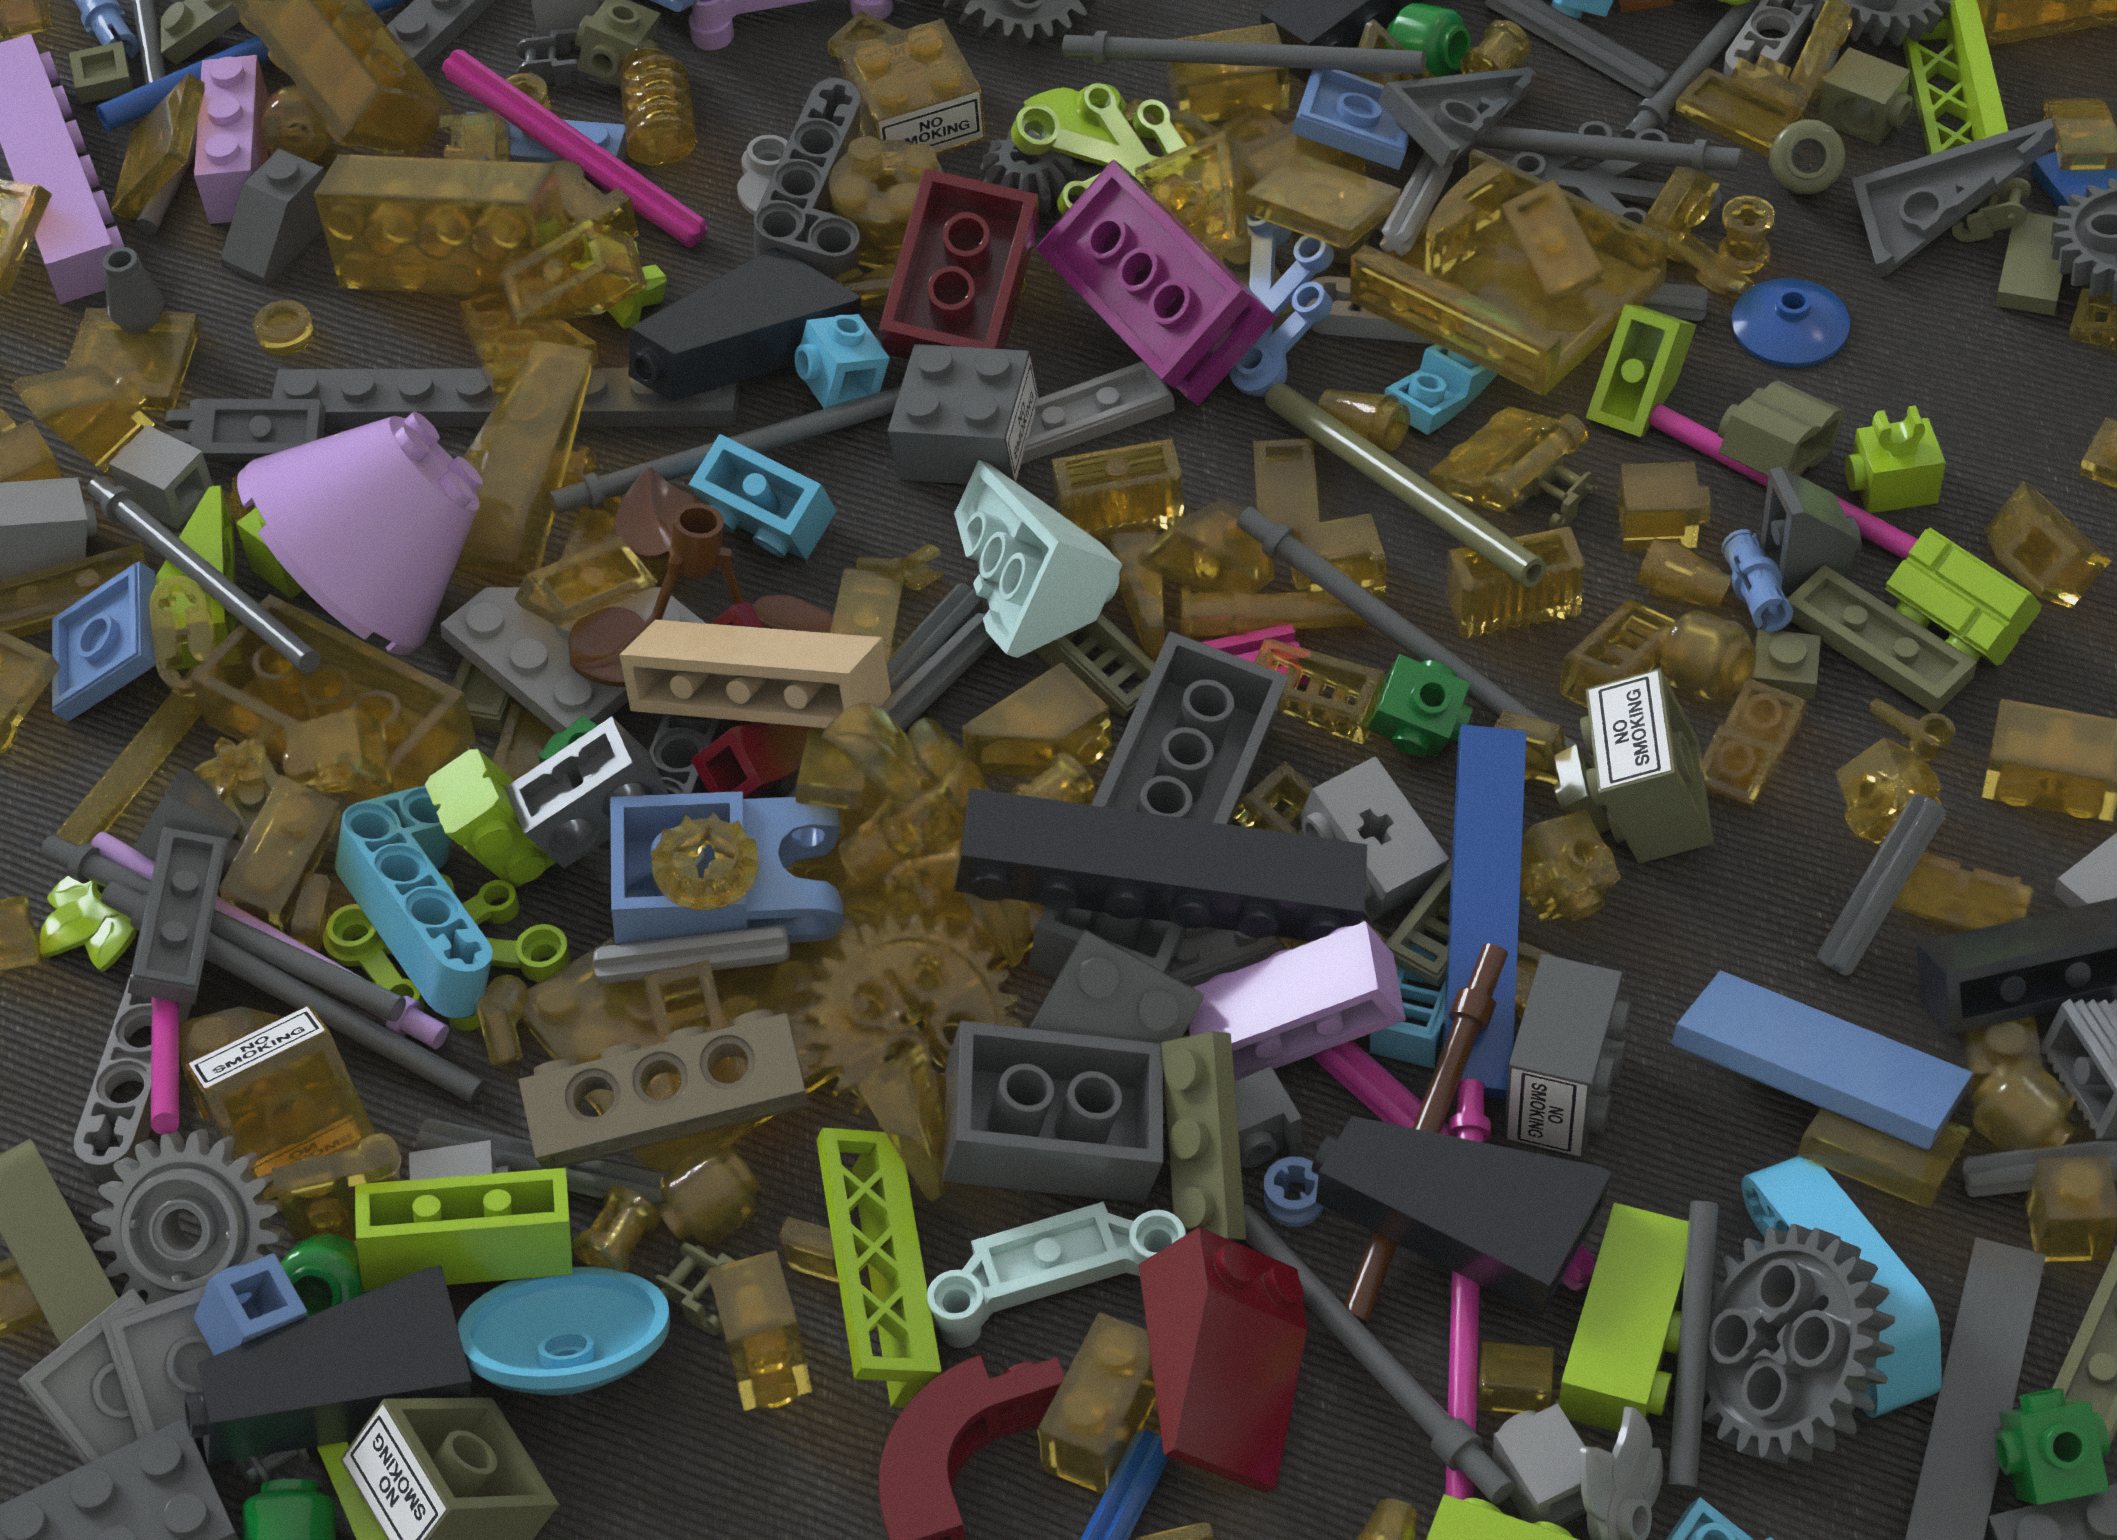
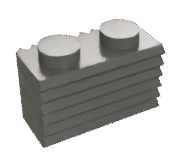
[2041,999,2117,1139]

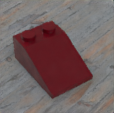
[1138,1227,1307,1493]

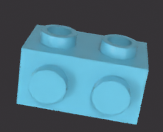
[688,434,837,561]

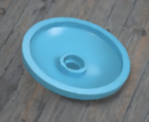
[457,1267,670,1396]

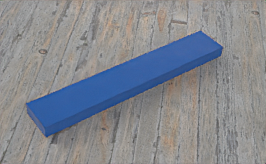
[1442,724,1527,1100]

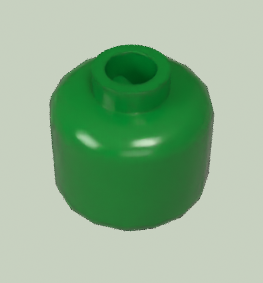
[1385,3,1471,78]
[280,1233,366,1318]
[241,1479,336,1540]

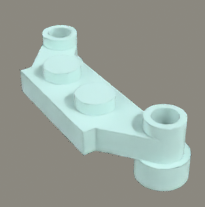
[927,1201,1185,1348]

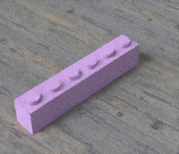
[0,33,124,304]

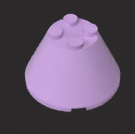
[237,411,483,655]

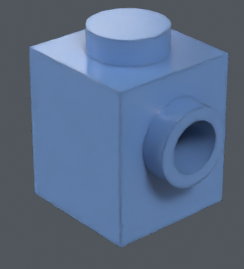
[193,1253,307,1356]

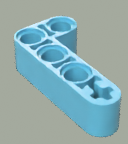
[335,786,493,1018]
[1741,1153,1942,1418]

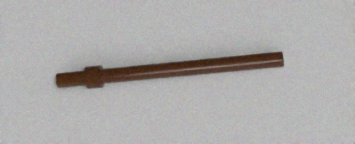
[1345,943,1508,1325]

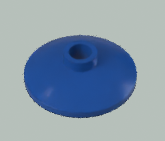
[1731,278,1850,368]

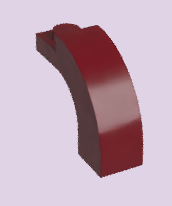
[690,602,815,799]
[879,1355,1070,1540]

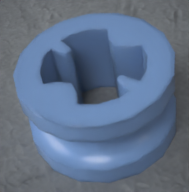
[1264,1156,1325,1227]

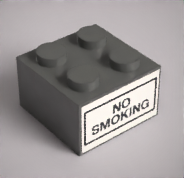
[887,344,1039,484]
[1504,954,1631,1158]

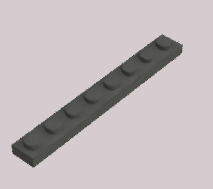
[271,368,741,428]

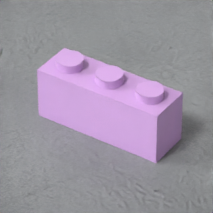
[194,55,271,224]
[1189,921,1406,1081]

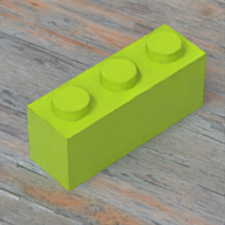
[355,1168,573,1292]
[1559,1203,1689,1433]

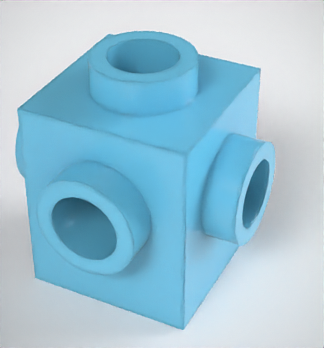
[795,314,890,409]

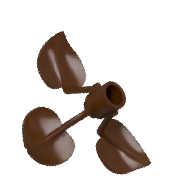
[569,467,855,687]

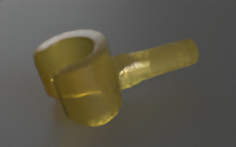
[856,544,944,591]
[1869,698,1955,761]

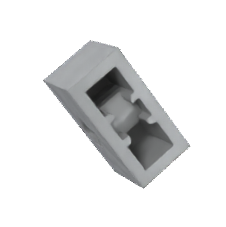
[1299,756,1449,921]

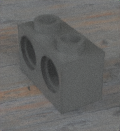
[505,717,668,868]

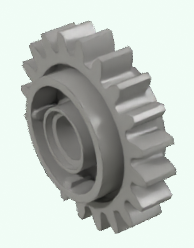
[92,1129,288,1305]

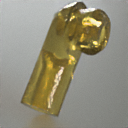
[476,975,529,1066]

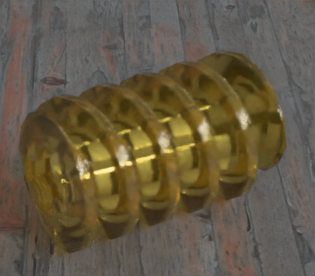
[619,46,697,165]

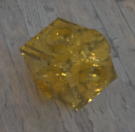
[1835,737,1947,846]
[1520,810,1621,923]

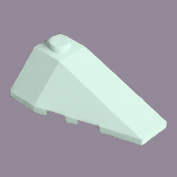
[954,460,1123,658]

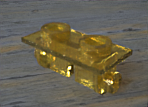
[1891,852,2034,930]

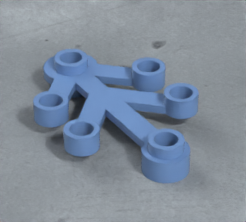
[1230,196,1334,397]

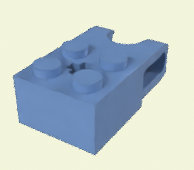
[610,791,844,945]

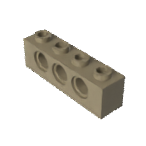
[518,1009,810,1169]

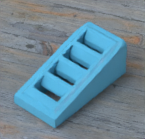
[1369,944,1446,1069]

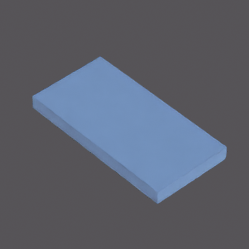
[1671,970,1974,1150]

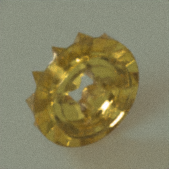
[652,811,759,910]

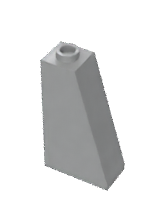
[0,477,97,585]

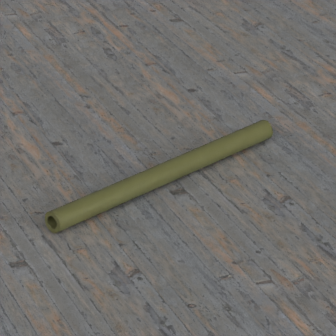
[1265,383,1546,587]

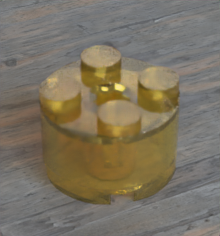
[829,136,942,269]

